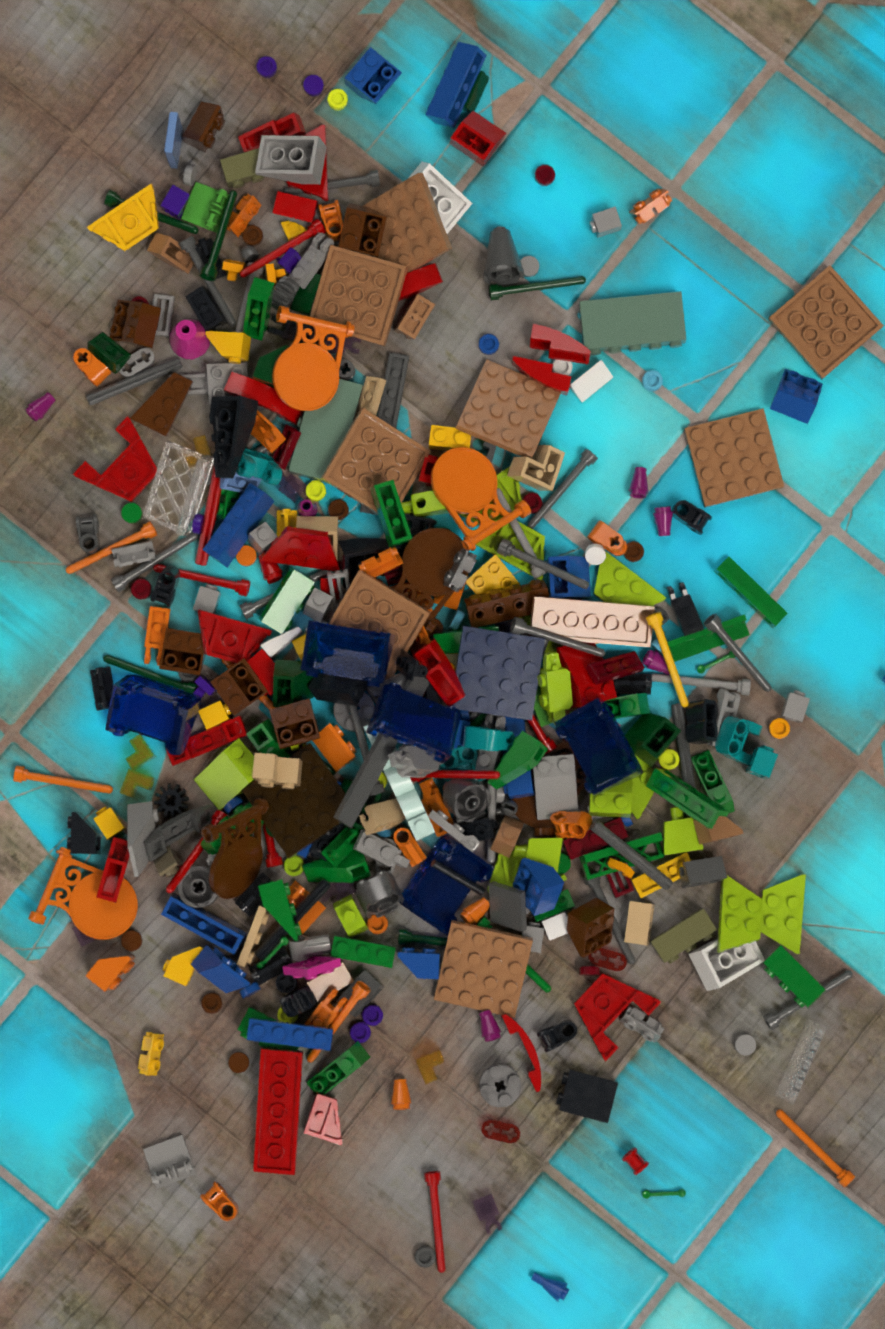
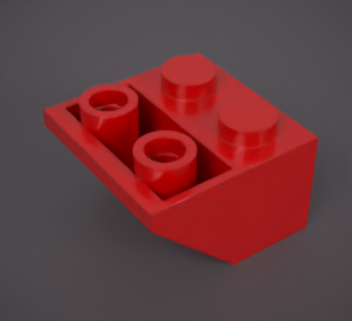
[450,111,507,167]

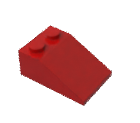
[556,642,617,708]

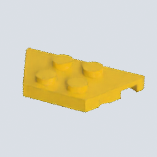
[87,183,159,251]

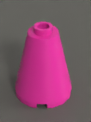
[170,319,210,360]

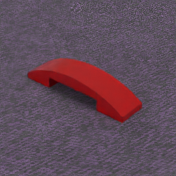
[223,372,304,425]
[165,716,247,766]
[501,1014,541,1092]

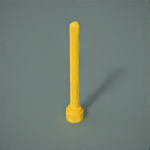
[645,612,689,707]

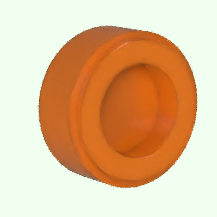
[236,545,257,567]
[367,915,388,934]

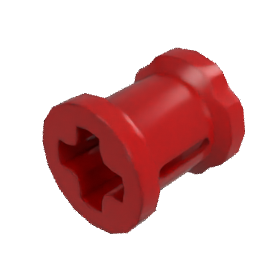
[622,1147,649,1175]

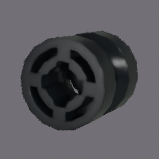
[276,973,297,993]

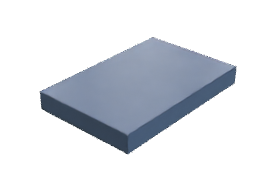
[164,112,183,169]

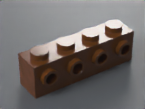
[464,579,549,628]

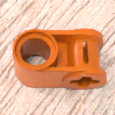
[318,199,343,242]
[73,348,112,387]
[587,520,628,556]
[550,811,593,838]
[200,1181,239,1221]

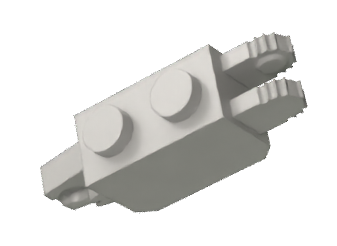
[388,744,446,778]

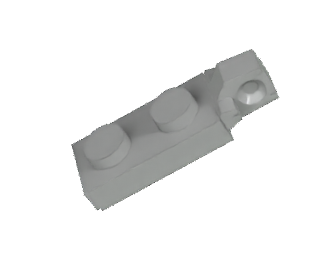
[428,810,480,852]
[353,830,410,868]

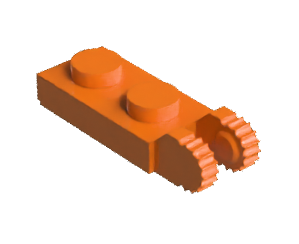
[144,606,171,666]
[305,989,348,1027]

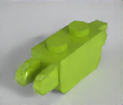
[537,652,573,727]

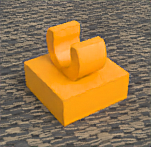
[222,259,246,281]
[266,263,286,288]

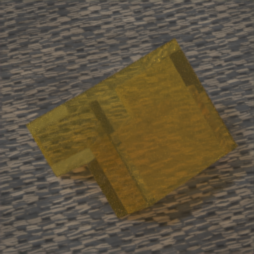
[184,435,214,470]
[126,734,157,771]
[119,769,155,798]
[415,1048,445,1084]

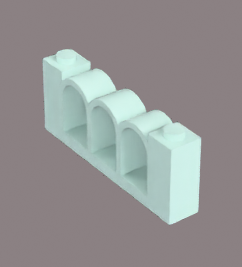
[364,718,435,841]

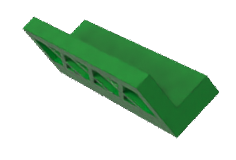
[714,557,788,628]
[667,614,750,662]
[646,768,730,829]
[579,832,664,881]

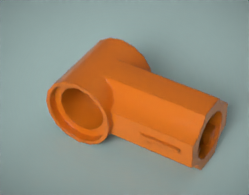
[393,827,427,868]

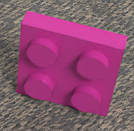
[283,955,341,980]

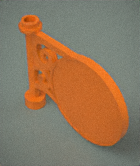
[272,306,355,411]
[431,447,531,551]
[28,847,138,940]

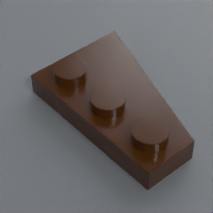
[130,372,194,437]

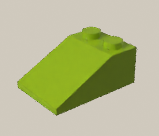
[194,738,256,811]
[589,754,633,818]

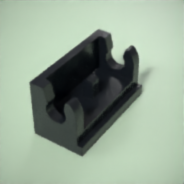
[185,286,227,331]

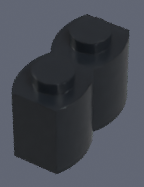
[686,699,718,745]

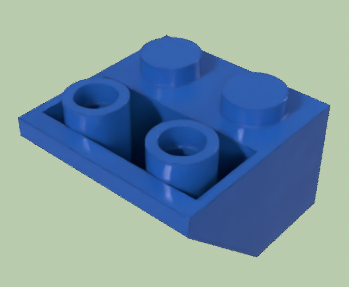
[345,47,402,104]
[770,369,823,424]
[547,556,591,599]
[512,858,564,916]
[191,945,250,993]
[398,947,440,979]

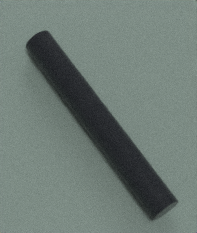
[431,859,485,896]

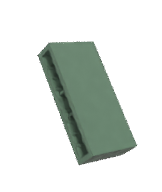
[579,292,686,356]
[287,379,363,484]

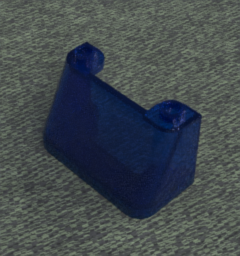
[301,620,395,687]
[105,675,201,755]
[366,682,462,764]
[555,698,643,796]
[399,835,495,936]

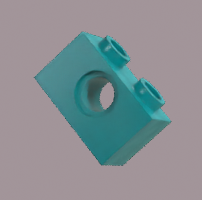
[746,745,778,779]

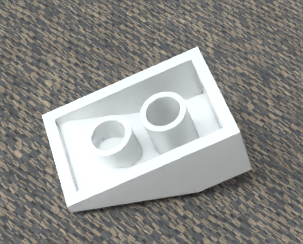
[408,162,472,234]
[689,938,765,991]

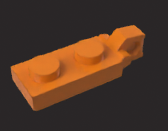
[419,778,454,837]

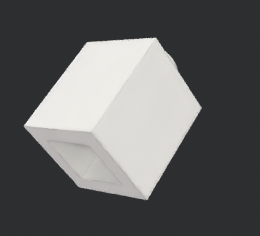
[541,912,568,941]

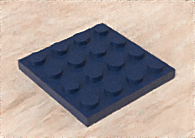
[449,626,545,721]

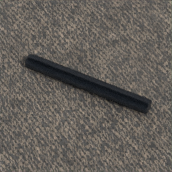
[255,879,331,960]

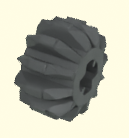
[271,276,299,310]

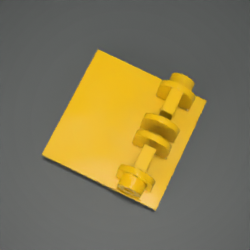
[466,554,520,595]

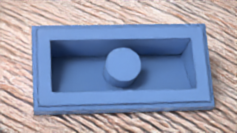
[220,473,261,493]

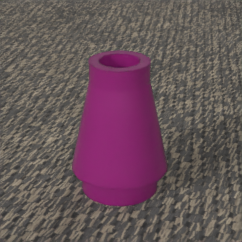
[25,392,56,422]
[628,467,649,499]
[297,499,318,516]
[653,506,673,536]
[642,649,670,675]
[479,1010,501,1042]

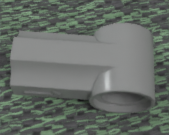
[289,934,331,962]

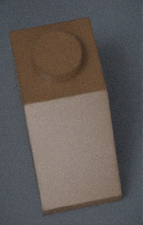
[147,233,194,274]
[490,815,524,858]
[693,816,743,845]

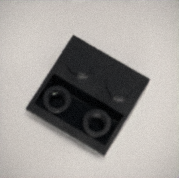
[67,812,101,854]

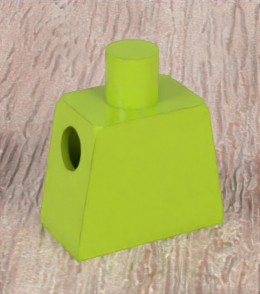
[401,490,449,517]
[662,807,703,855]
[513,838,563,873]
[333,894,368,938]

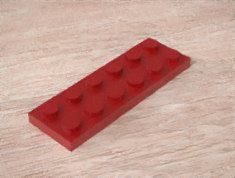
[253,1047,303,1175]

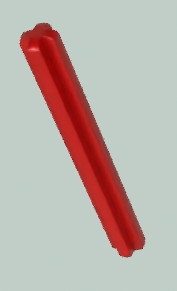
[195,468,222,566]

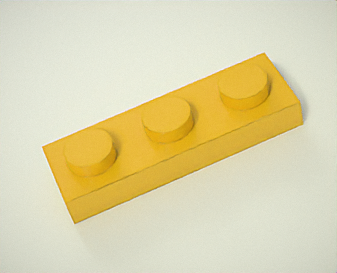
[631,852,691,898]

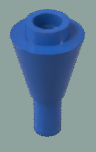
[531,1272,569,1302]

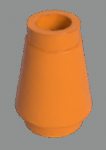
[460,897,490,925]
[391,1079,412,1110]

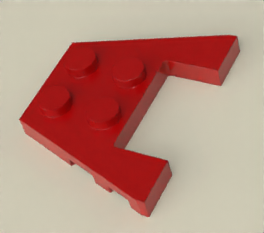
[73,416,160,502]
[574,973,661,1061]

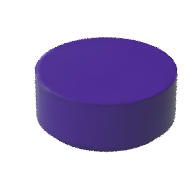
[256,56,277,78]
[303,75,324,97]
[192,513,204,535]
[362,1005,383,1026]
[350,1022,371,1043]

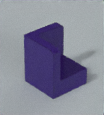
[160,185,190,220]

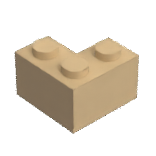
[507,445,565,491]
[252,753,303,789]

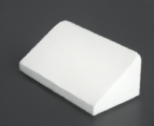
[569,360,613,403]

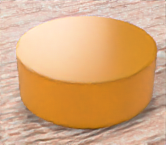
[769,718,790,739]

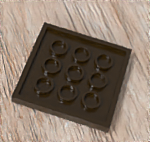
[242,743,346,859]

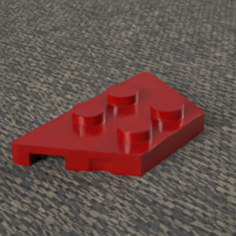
[287,125,329,201]
[261,526,340,571]
[198,609,272,663]

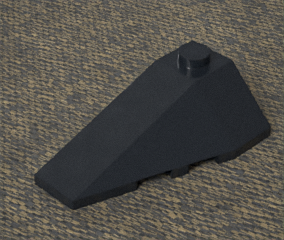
[209,396,258,478]
[338,538,408,588]

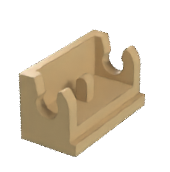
[360,798,406,835]
[624,901,655,945]

